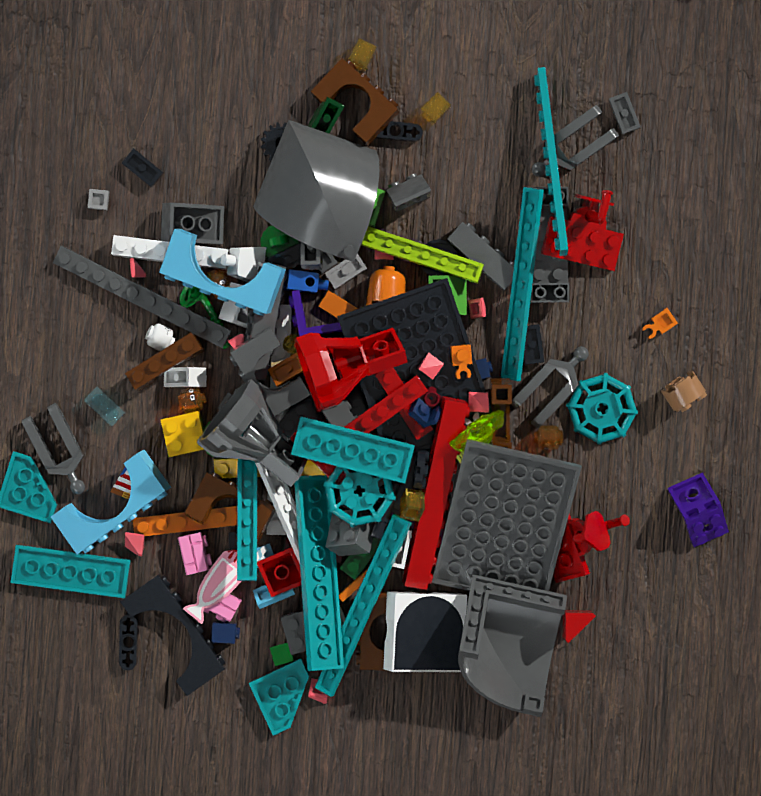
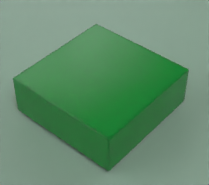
[270,642,294,666]

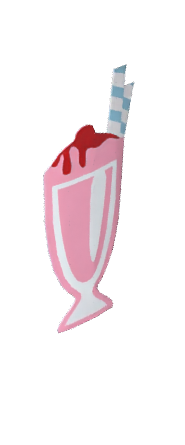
[183,545,268,624]

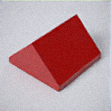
[257,547,301,597]
[562,610,596,643]

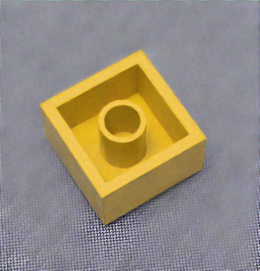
[161,411,204,457]

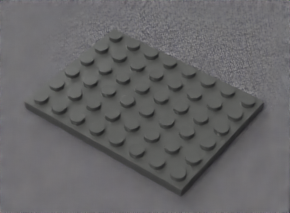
[432,439,582,591]

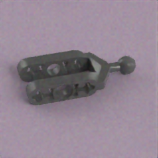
[531,105,619,177]
[511,346,589,429]
[21,403,85,495]

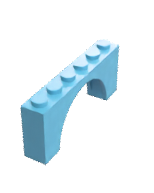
[159,228,286,316]
[51,450,171,554]

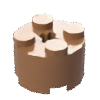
[661,371,707,412]

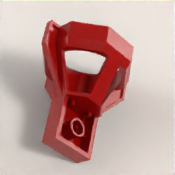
[294,328,408,412]

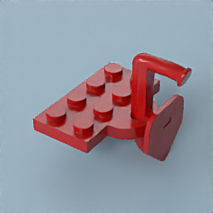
[541,190,624,271]
[553,511,630,583]

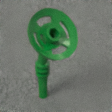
[180,286,230,349]

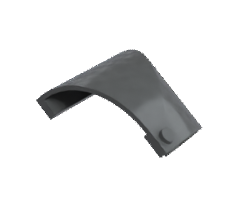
[253,120,379,262]
[458,574,567,717]

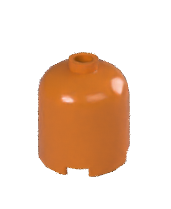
[366,266,406,306]

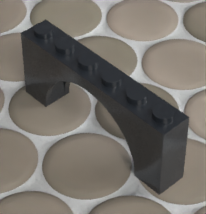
[120,574,226,696]

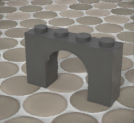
[229,327,311,416]

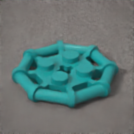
[566,373,638,445]
[323,466,396,528]

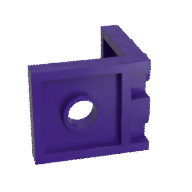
[289,290,342,336]
[668,473,729,547]

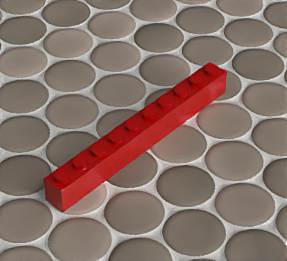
[402,396,470,590]

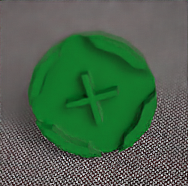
[261,225,299,257]

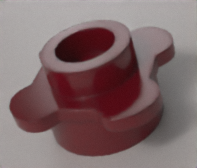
[420,387,442,409]

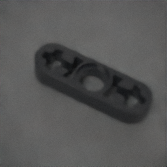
[376,121,423,142]
[119,614,138,670]

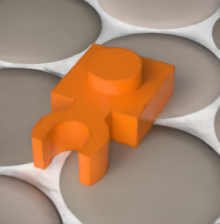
[642,308,678,339]
[450,344,472,379]

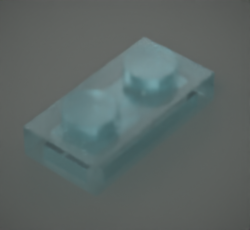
[84,387,126,427]

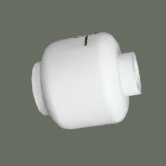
[145,323,175,351]

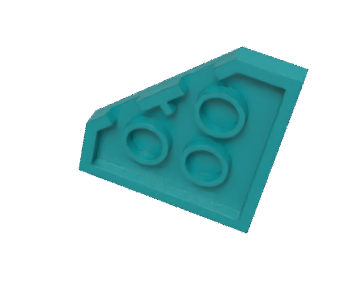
[0,451,57,523]
[249,658,309,736]

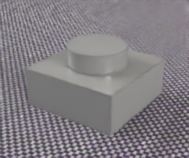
[88,189,109,211]

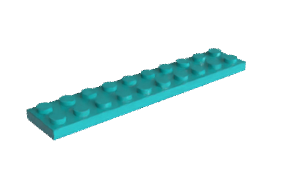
[294,475,344,671]

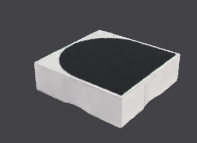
[383,592,467,672]

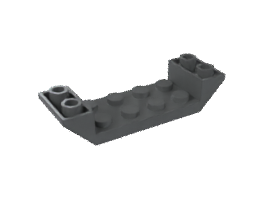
[530,187,569,303]

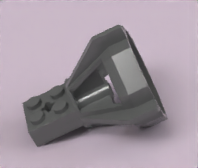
[197,379,308,487]

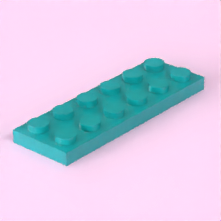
[291,417,415,483]
[11,544,131,598]

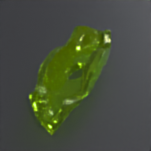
[449,410,504,453]

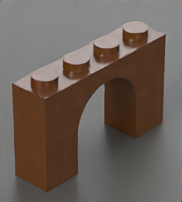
[311,58,399,146]
[125,333,205,391]
[490,378,512,449]
[185,472,276,545]
[356,592,388,671]

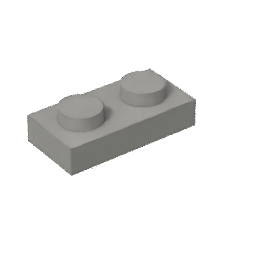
[325,254,367,290]

